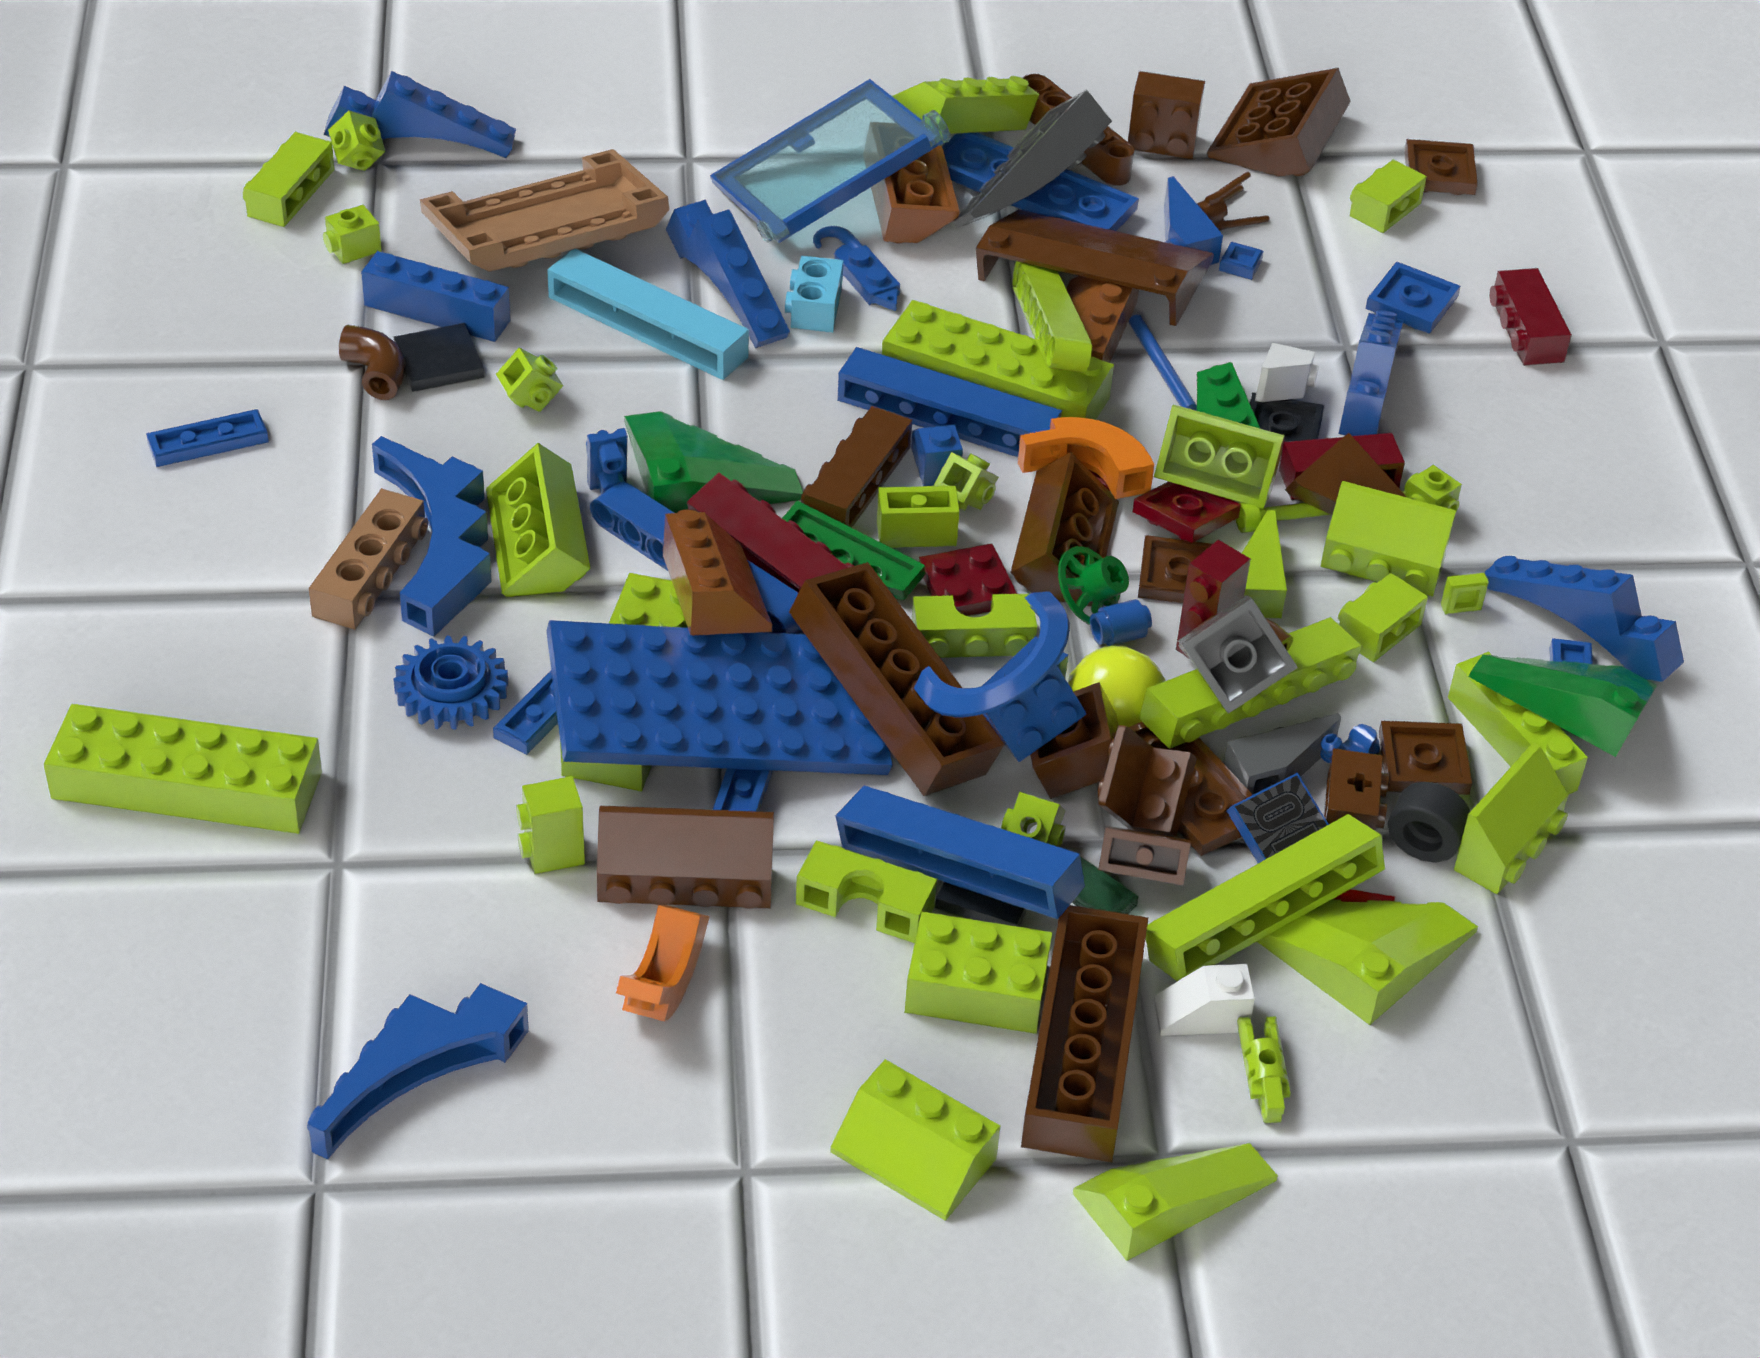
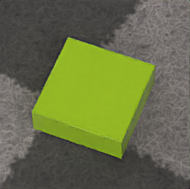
[1440,573,1489,614]

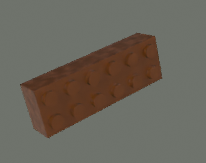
[789,562,1005,796]
[1021,905,1149,1163]

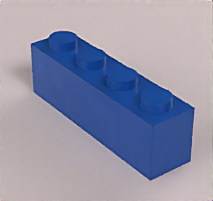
[361,251,511,342]

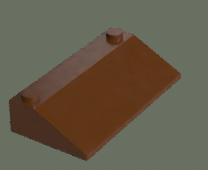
[976,209,1214,326]

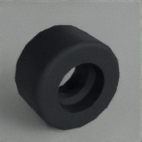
[1387,782,1470,863]

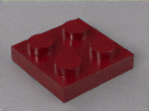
[1132,481,1241,543]
[919,543,1017,616]

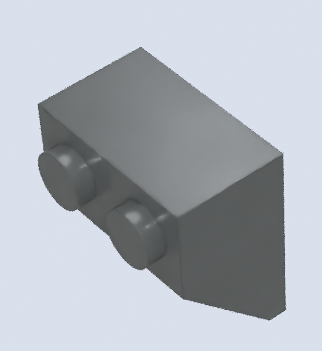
[1178,595,1298,714]

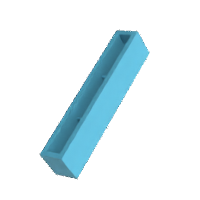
[547,249,749,380]

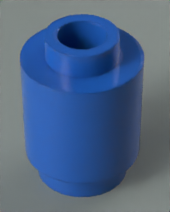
[1090,599,1152,646]

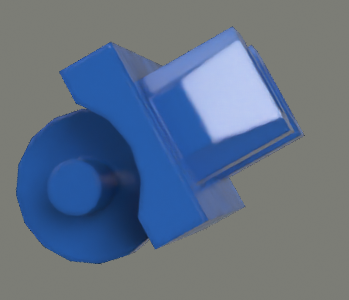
[586,428,628,494]

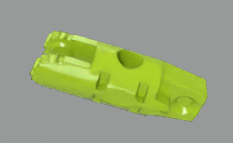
[1237,1016,1291,1123]

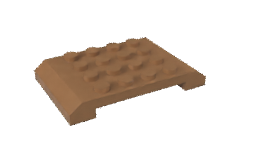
[420,149,670,272]

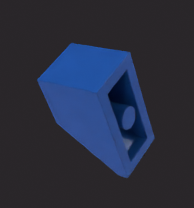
[911,425,963,486]

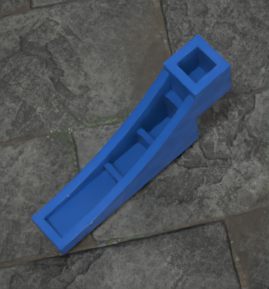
[323,71,516,158]
[666,199,790,348]
[1338,310,1404,436]
[1483,556,1684,682]
[307,983,529,1159]

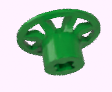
[1058,546,1129,625]

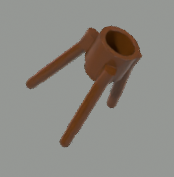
[1197,172,1270,231]

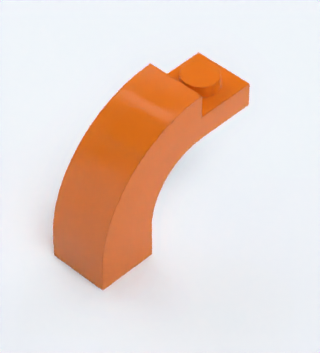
[1018,417,1155,499]
[616,905,710,1021]

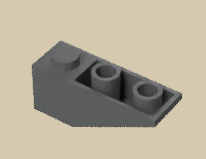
[1224,713,1341,795]

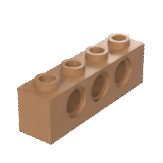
[309,488,428,630]

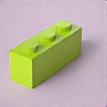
[243,132,335,227]

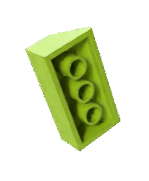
[892,76,1039,135]
[486,443,591,597]

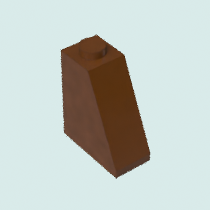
[1285,433,1406,515]

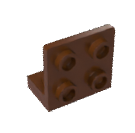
[1098,725,1197,837]

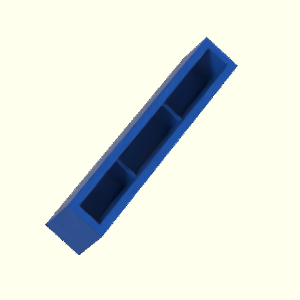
[835,785,1085,919]

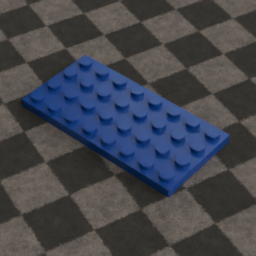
[546,620,892,775]

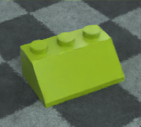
[1154,404,1284,509]
[1320,481,1456,597]
[1454,742,1568,895]
[830,1059,1001,1221]

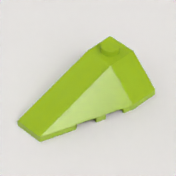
[1072,1143,1278,1261]

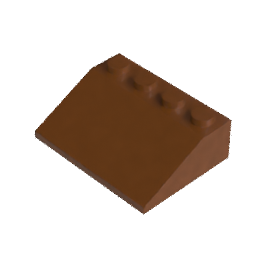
[1206,68,1351,177]

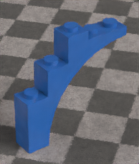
[372,436,492,637]

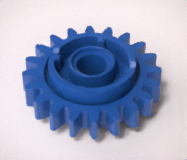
[393,635,509,730]

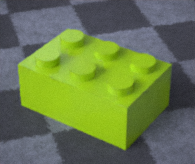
[904,911,1052,1034]

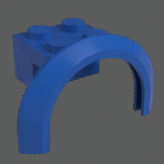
[914,591,1087,762]

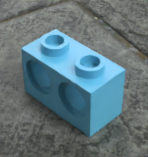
[785,256,844,333]

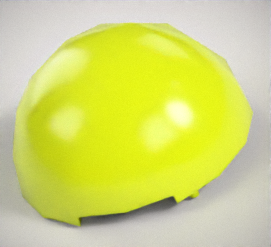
[1068,646,1166,727]

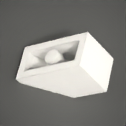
[1255,343,1319,402]
[1154,964,1255,1036]

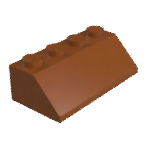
[864,124,960,244]
[1066,275,1139,363]
[663,510,772,635]

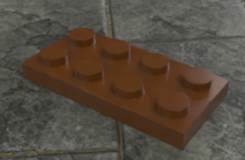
[1129,721,1253,856]

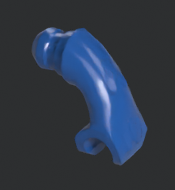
[1320,724,1381,763]

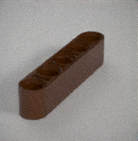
[1023,74,1134,186]

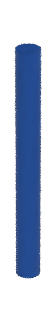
[1129,315,1197,411]

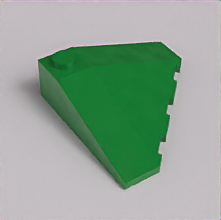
[624,411,803,513]
[1468,655,1657,757]

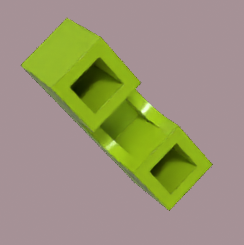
[912,594,1037,658]
[796,840,937,943]

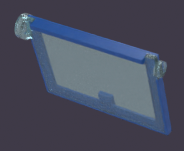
[710,79,951,243]

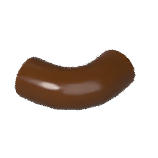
[339,325,406,400]

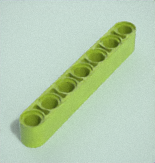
[1012,261,1092,373]

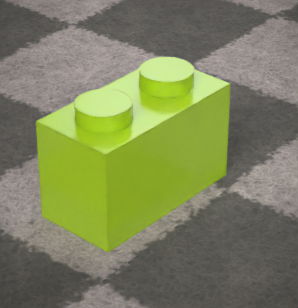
[1349,159,1427,233]
[877,486,960,548]
[1338,573,1428,663]
[516,776,585,874]

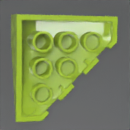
[1257,900,1478,1025]

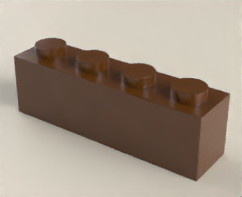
[801,406,912,528]

